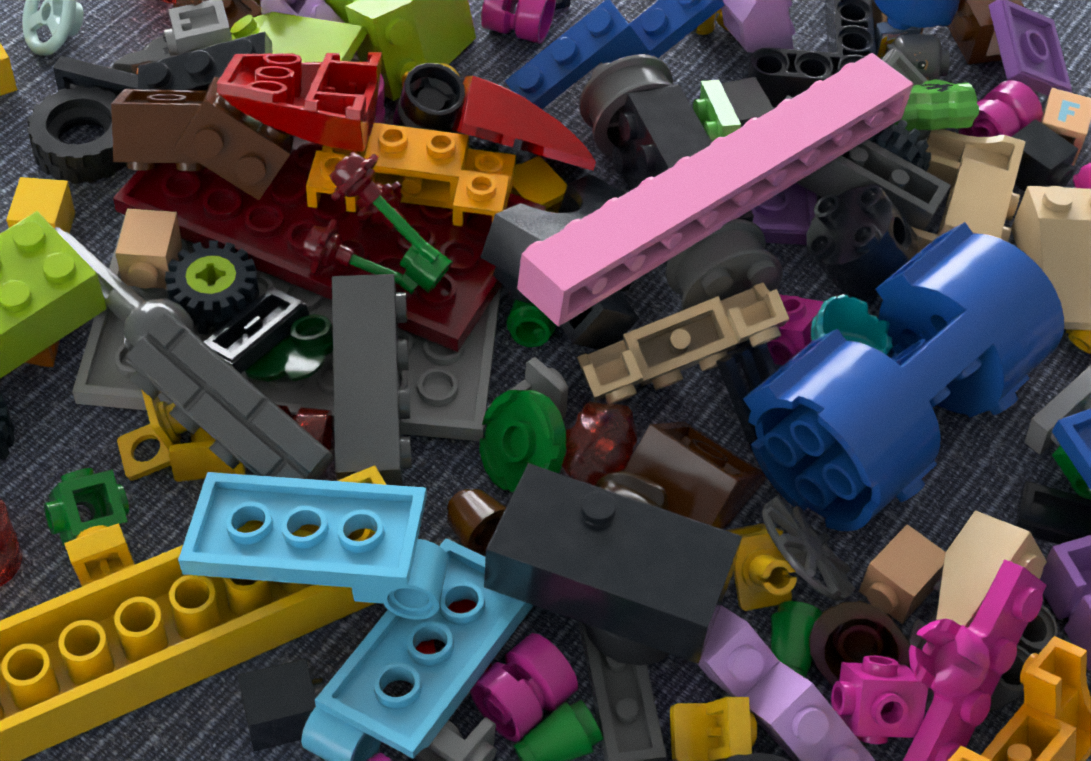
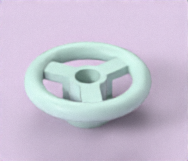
[22,0,83,56]

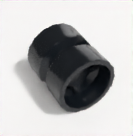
[393,63,465,133]

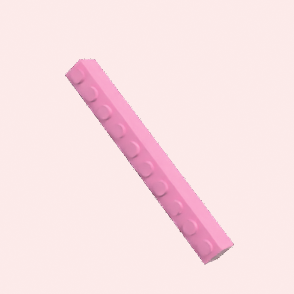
[517,53,914,327]

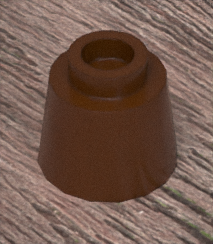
[447,489,506,556]

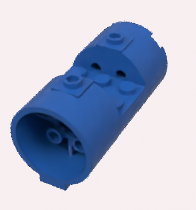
[743,222,1064,531]

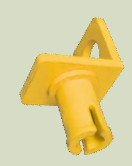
[117,390,188,481]
[168,427,246,482]
[725,524,797,611]

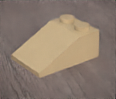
[1011,186,1091,330]

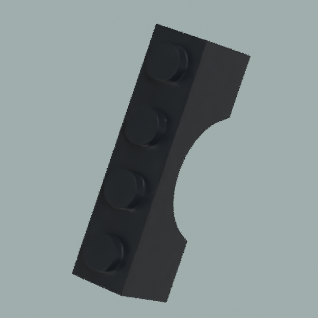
[480,174,626,279]

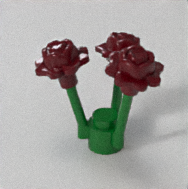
[301,152,452,295]

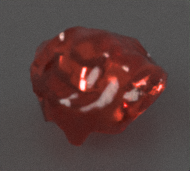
[562,401,638,486]

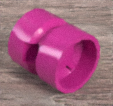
[481,0,556,44]
[958,80,1043,137]
[470,633,578,742]

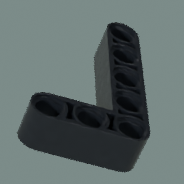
[747,0,876,108]

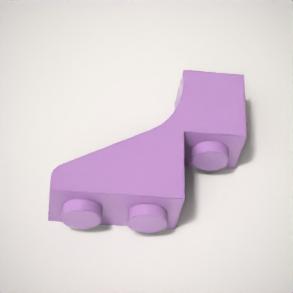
[697,605,875,761]

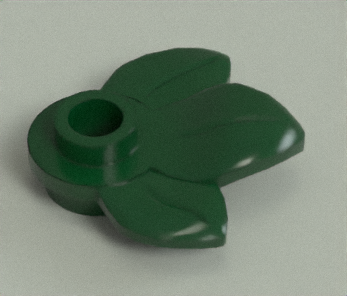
[245,314,333,382]

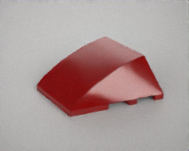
[217,52,382,152]
[452,75,596,171]

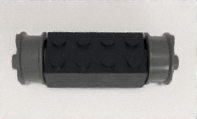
[579,54,783,310]

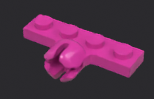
[903,559,1047,761]

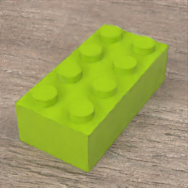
[0,211,107,378]

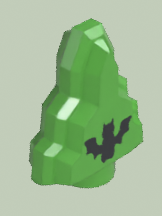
[894,79,979,131]

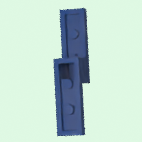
[505,0,725,109]

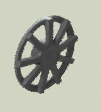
[762,496,855,601]

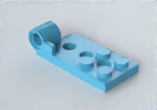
[178,472,448,620]
[301,538,534,761]

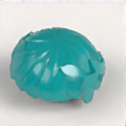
[811,294,892,356]

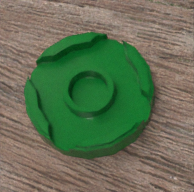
[479,390,566,493]

